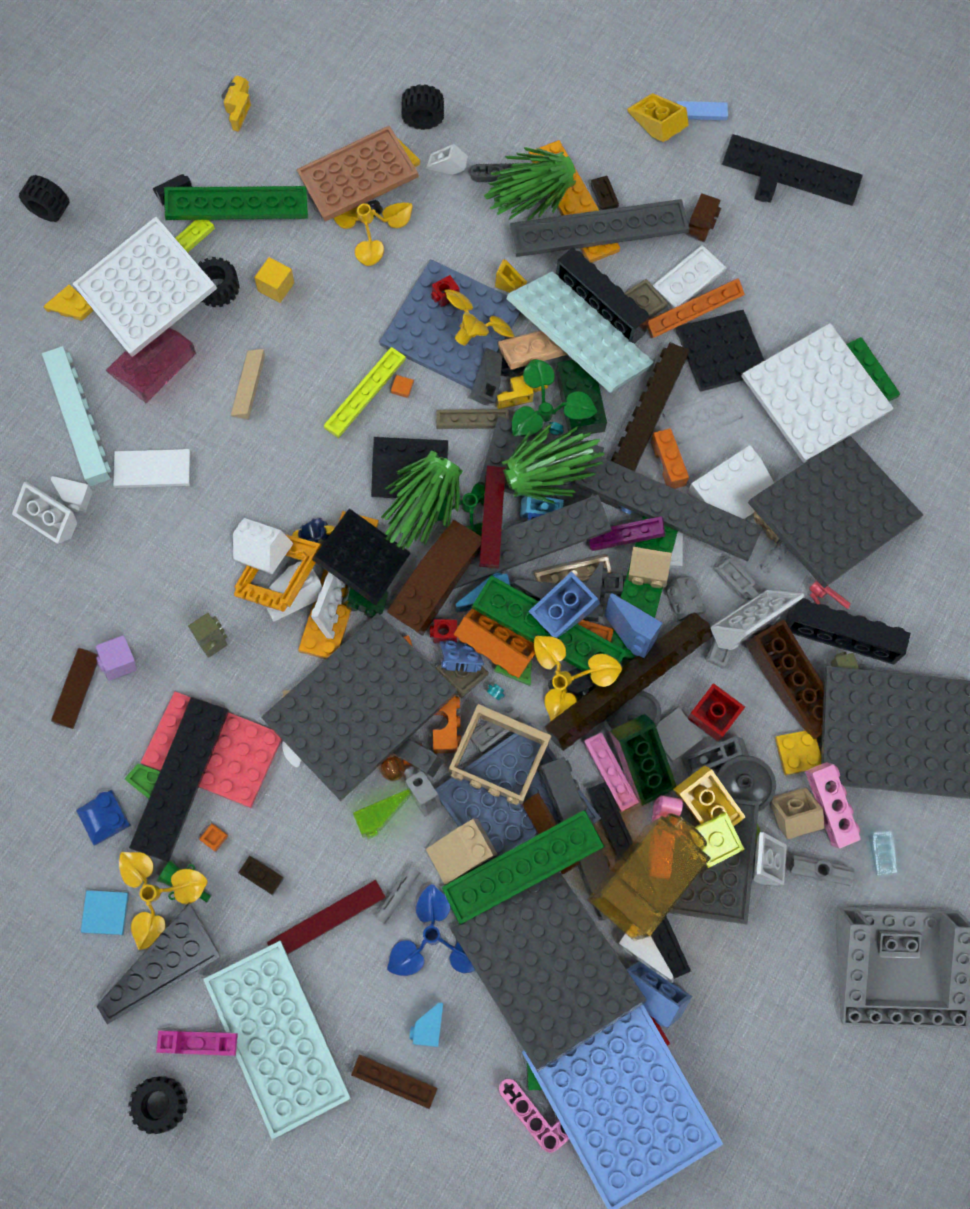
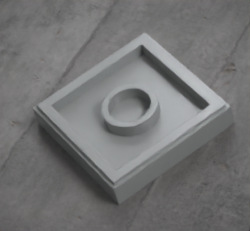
[657,708,703,762]

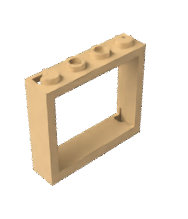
[449,704,551,805]

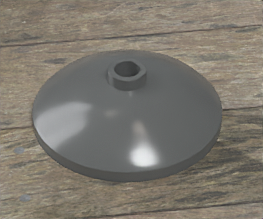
[603,691,662,734]
[716,755,776,811]

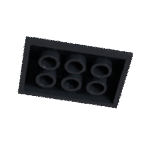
[371,437,448,500]

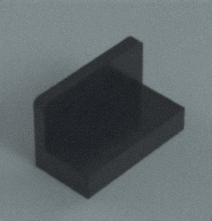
[153,174,192,206]

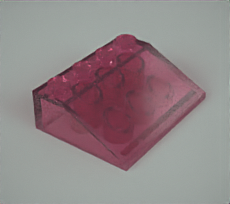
[106,328,196,403]

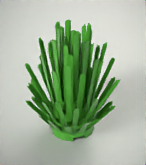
[484,147,576,221]
[501,424,605,504]
[381,450,463,550]

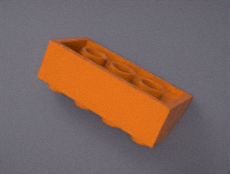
[454,609,535,678]

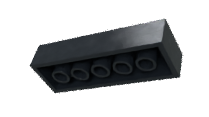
[556,247,650,344]
[785,598,911,665]

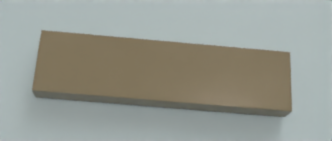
[436,409,510,429]

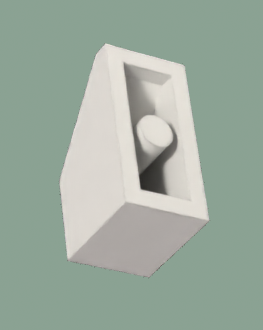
[426,144,468,175]
[51,476,92,512]

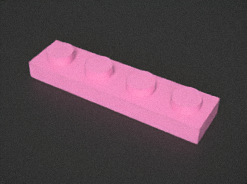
[584,732,639,813]

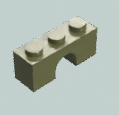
[188,613,228,658]

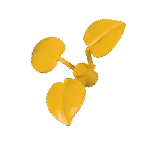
[334,202,413,266]
[444,290,515,346]
[534,636,622,721]
[119,852,208,950]

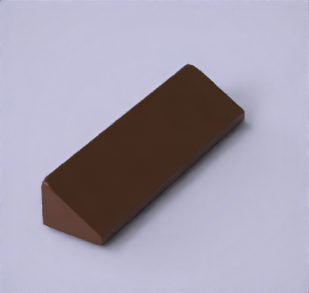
[51,648,98,729]
[522,793,579,874]

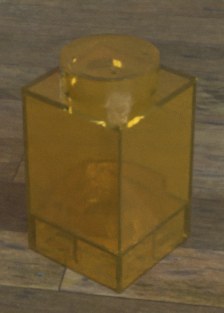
[587,813,711,941]

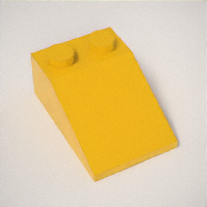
[627,93,689,142]
[673,765,745,826]

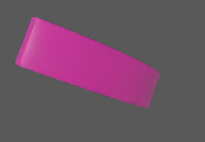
[156,1031,238,1056]

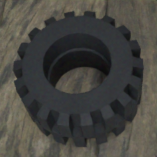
[401,84,444,130]
[19,175,70,222]
[198,257,240,307]
[128,1076,188,1134]

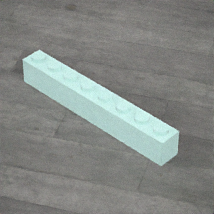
[42,346,112,487]

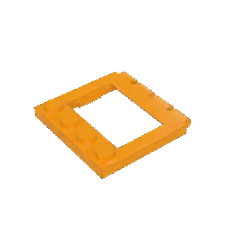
[234,534,322,612]

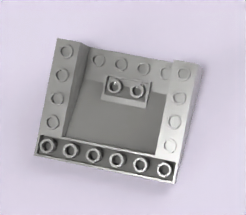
[836,907,970,1028]

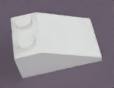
[265,561,322,622]
[752,832,787,885]

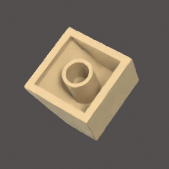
[628,547,672,588]
[770,787,825,839]

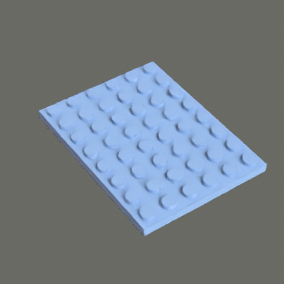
[522,1005,723,1209]

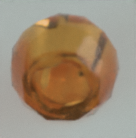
[380,756,405,781]

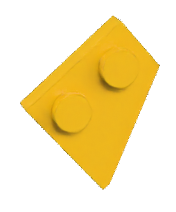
[43,285,94,321]

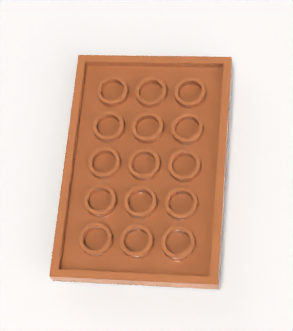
[296,125,419,222]

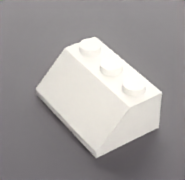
[12,482,77,544]
[233,518,293,574]

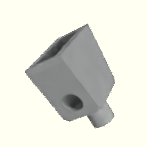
[404,767,442,817]

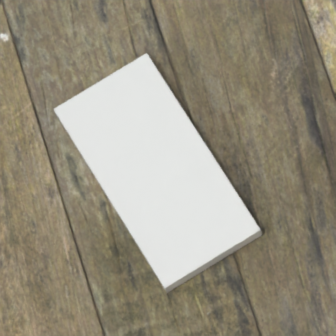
[653,245,727,308]
[113,449,191,488]

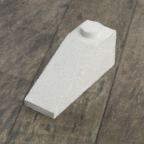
[619,923,674,984]

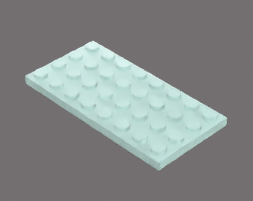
[506,272,654,393]
[203,941,351,1139]

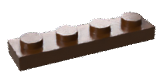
[351,1054,438,1109]

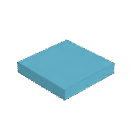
[81,890,129,935]

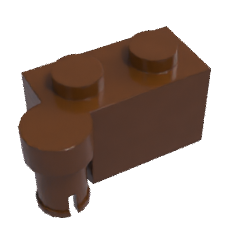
[686,193,722,242]

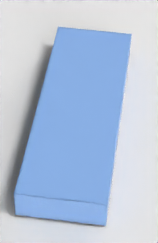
[677,101,728,120]

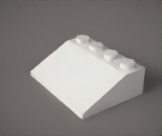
[688,445,774,519]
[710,590,805,650]

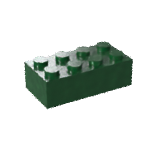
[556,360,607,437]
[610,714,677,806]

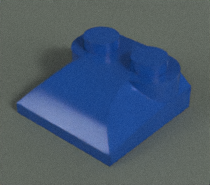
[76,790,131,846]

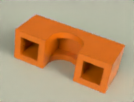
[650,428,689,489]
[433,695,461,754]

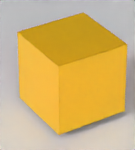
[254,257,294,303]

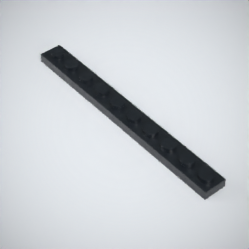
[587,782,691,979]

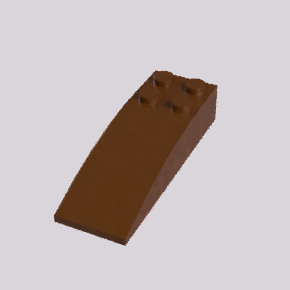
[387,520,481,636]
[745,619,824,739]

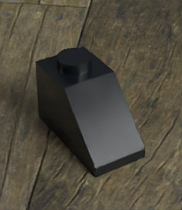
[754,161,782,203]
[548,668,594,697]

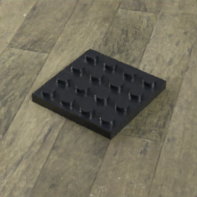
[676,309,765,392]
[312,508,411,605]

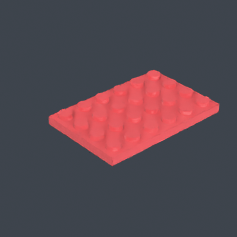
[141,691,282,808]

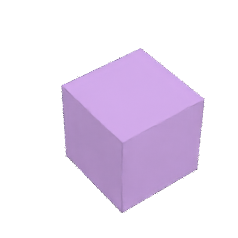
[95,635,136,681]

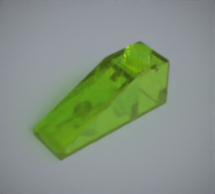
[353,789,411,839]

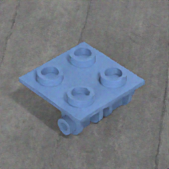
[440,640,484,672]

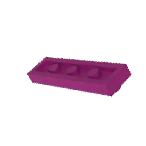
[589,516,666,551]

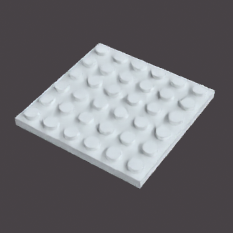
[73,217,217,357]
[741,323,894,463]

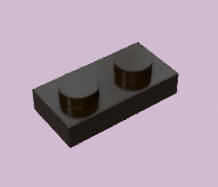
[591,176,619,210]
[238,856,284,896]

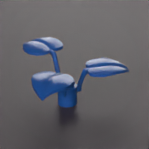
[387,884,475,976]

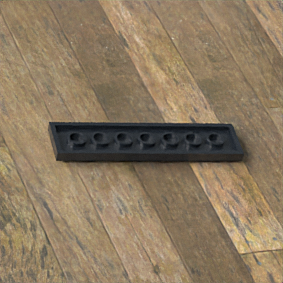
[722,134,863,206]
[129,697,229,862]

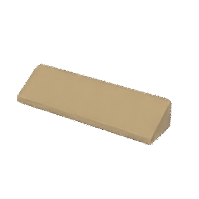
[231,349,265,419]
[533,554,611,584]

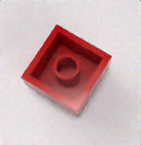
[687,683,745,742]

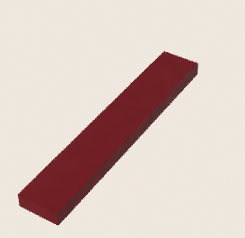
[479,465,506,569]
[267,880,386,955]

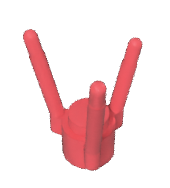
[809,581,851,609]

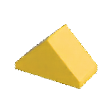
[495,259,527,293]

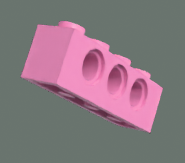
[805,762,861,849]

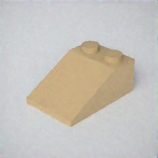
[426,819,498,885]

